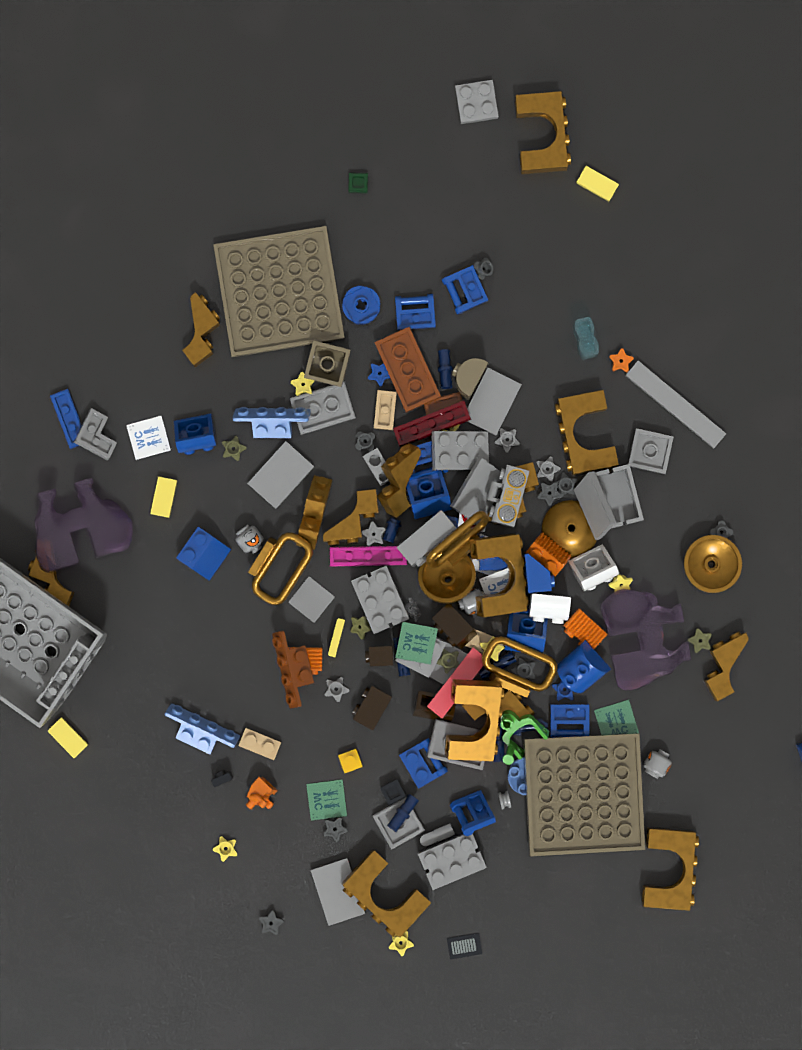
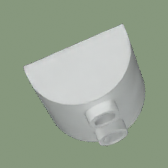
[568,544,619,591]
[529,594,571,624]

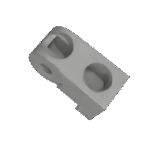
[362,448,389,486]

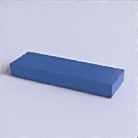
[50,389,82,449]

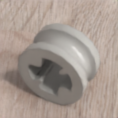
[498,791,511,809]

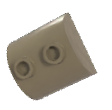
[304,340,351,387]
[452,358,488,400]

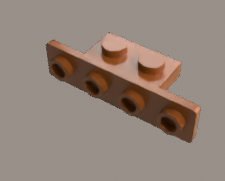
[272,631,314,709]

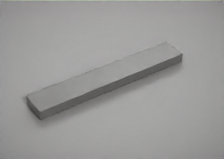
[625,361,726,449]

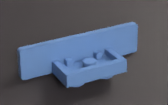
[233,407,311,438]
[165,703,240,754]

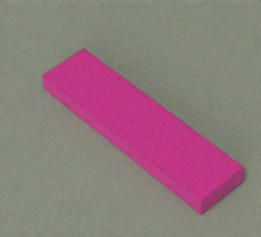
[330,546,407,567]

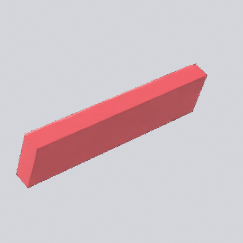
[427,647,483,718]

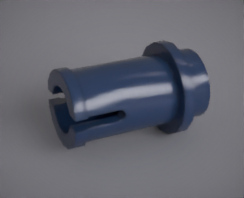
[382,517,401,543]

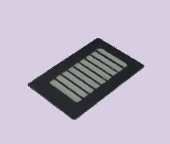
[447,933,482,959]

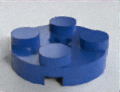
[342,286,380,325]

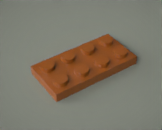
[374,327,441,413]

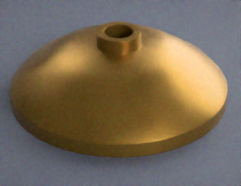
[542,500,597,558]
[684,535,742,593]
[418,553,476,603]

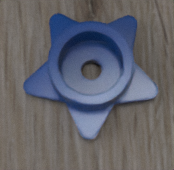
[368,363,390,387]
[552,680,573,701]

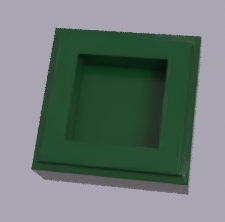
[348,173,368,193]

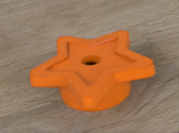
[609,348,634,372]

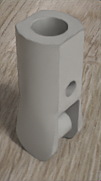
[420,824,455,846]

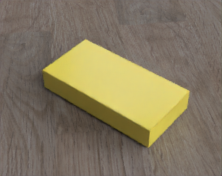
[576,166,619,202]
[150,477,177,518]
[328,618,345,657]
[48,717,89,758]

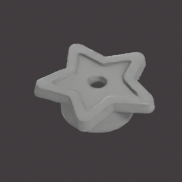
[495,428,520,452]
[537,456,561,481]
[362,522,386,546]
[324,677,349,702]

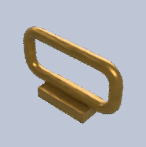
[426,511,489,568]
[248,533,313,605]
[482,636,558,698]

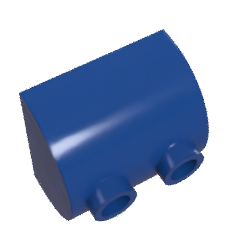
[174,414,217,455]
[557,640,611,693]

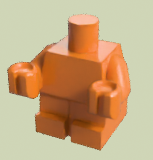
[246,777,278,810]

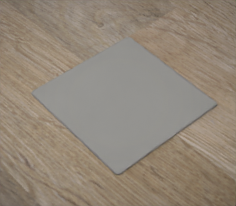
[289,577,335,623]

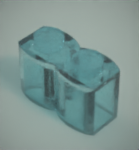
[573,317,599,360]

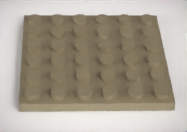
[213,226,345,357]
[524,733,645,856]

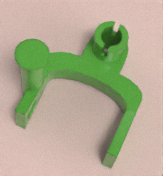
[500,710,550,765]

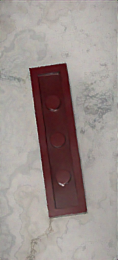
[393,401,472,447]

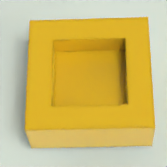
[338,749,363,773]

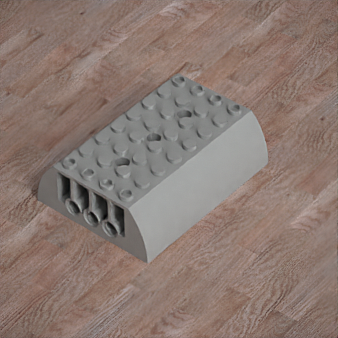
[0,558,107,728]

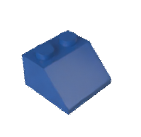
[406,469,452,519]
[176,527,232,581]
[523,554,555,594]
[505,609,548,653]

